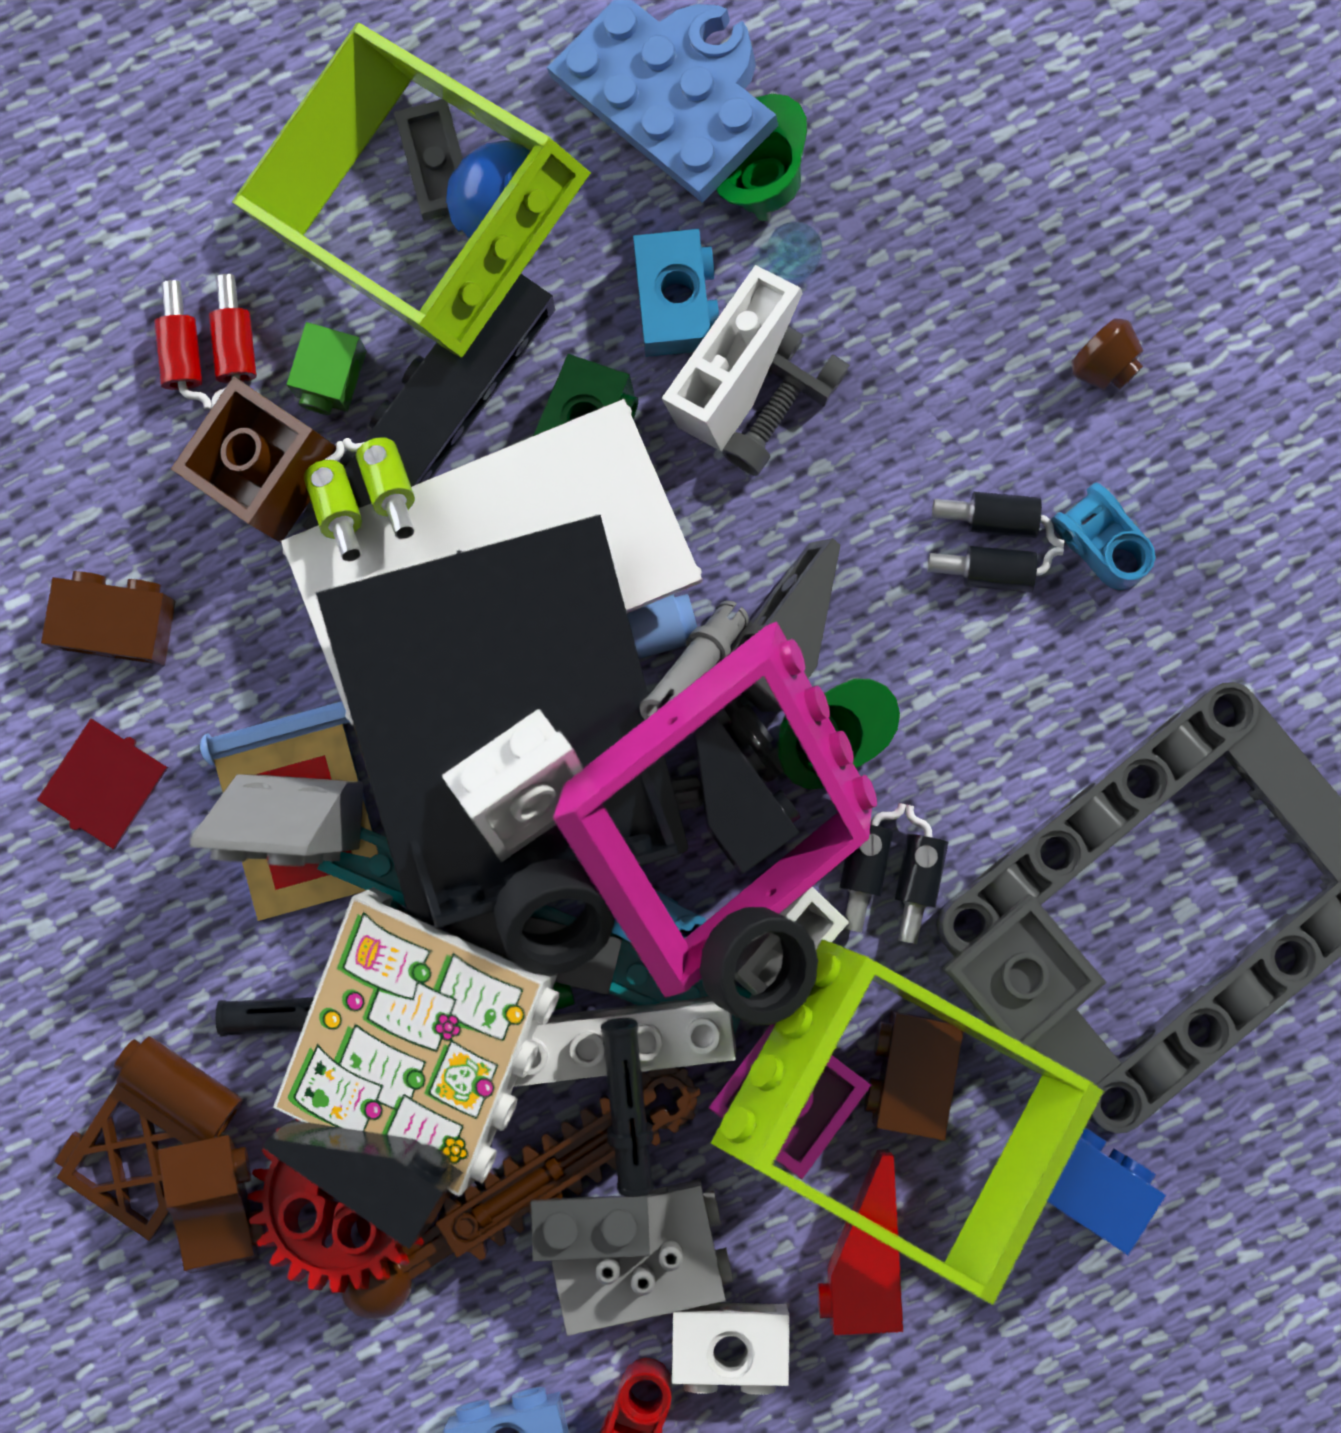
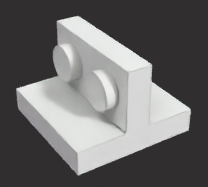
[442,709,583,862]

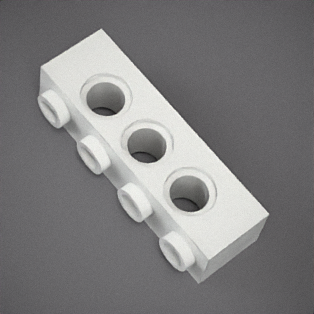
[514,996,736,1087]

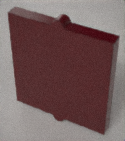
[37,718,169,849]

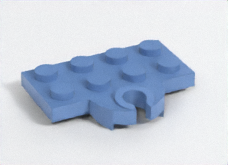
[547,0,779,203]

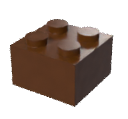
[171,376,336,543]

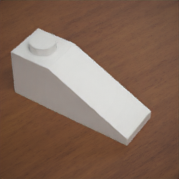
[662,265,803,451]

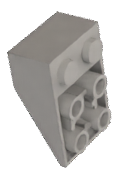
[190,774,364,866]

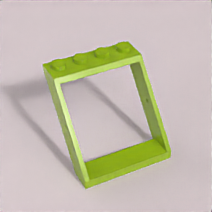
[231,23,591,357]
[711,939,1104,1305]

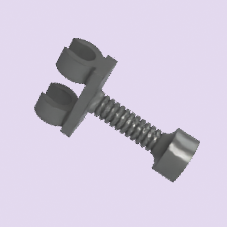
[722,325,850,476]

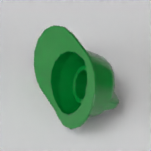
[716,93,807,222]
[777,679,900,790]

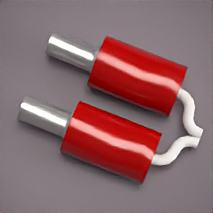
[154,274,257,409]

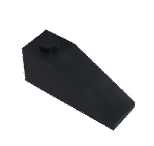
[262,1120,463,1249]

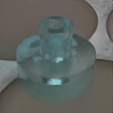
[767,222,822,281]

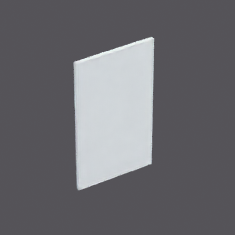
[281,399,703,727]

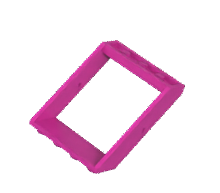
[553,622,877,998]

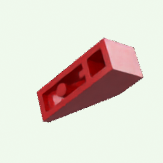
[817,1149,903,1335]

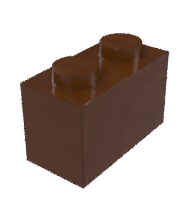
[41,571,176,666]
[864,1011,963,1141]

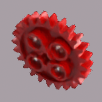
[248,1118,424,1293]

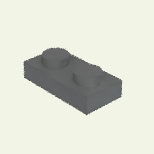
[394,99,463,221]
[531,1194,650,1261]

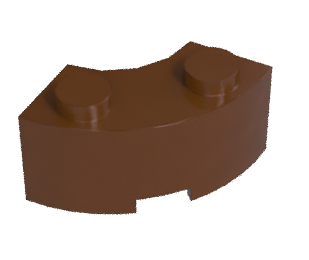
[158,1135,266,1273]

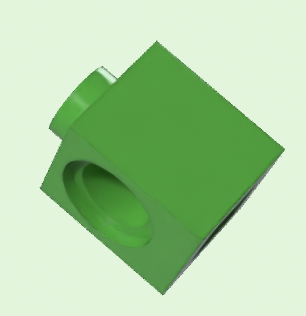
[286,322,367,415]

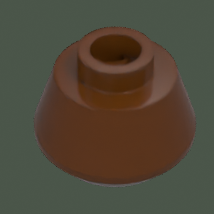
[1071,318,1144,390]

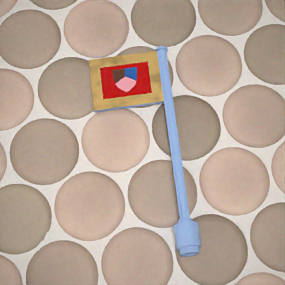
[200,594,697,921]

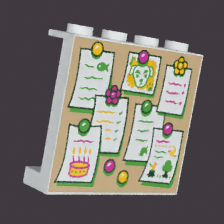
[273,888,559,1196]

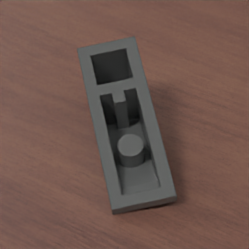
[730,538,841,712]

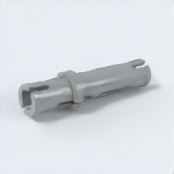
[640,601,749,720]

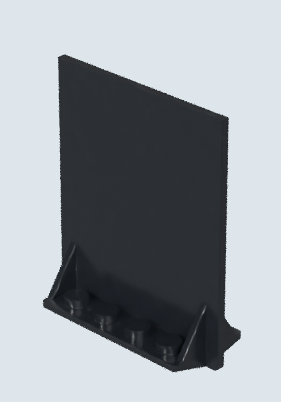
[315,514,688,928]

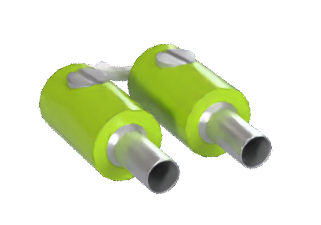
[303,438,415,562]

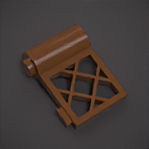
[54,1036,244,1241]

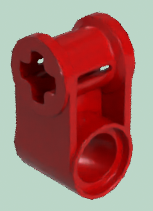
[600,1358,672,1433]

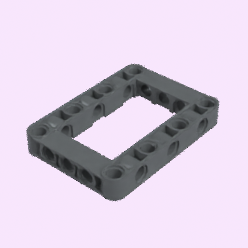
[936,682,1341,1134]

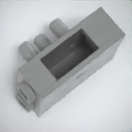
[551,1179,734,1336]

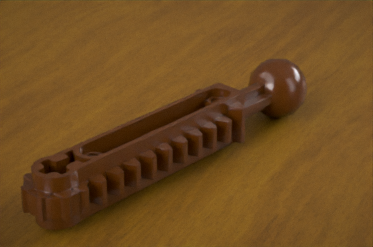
[341,1066,700,1320]

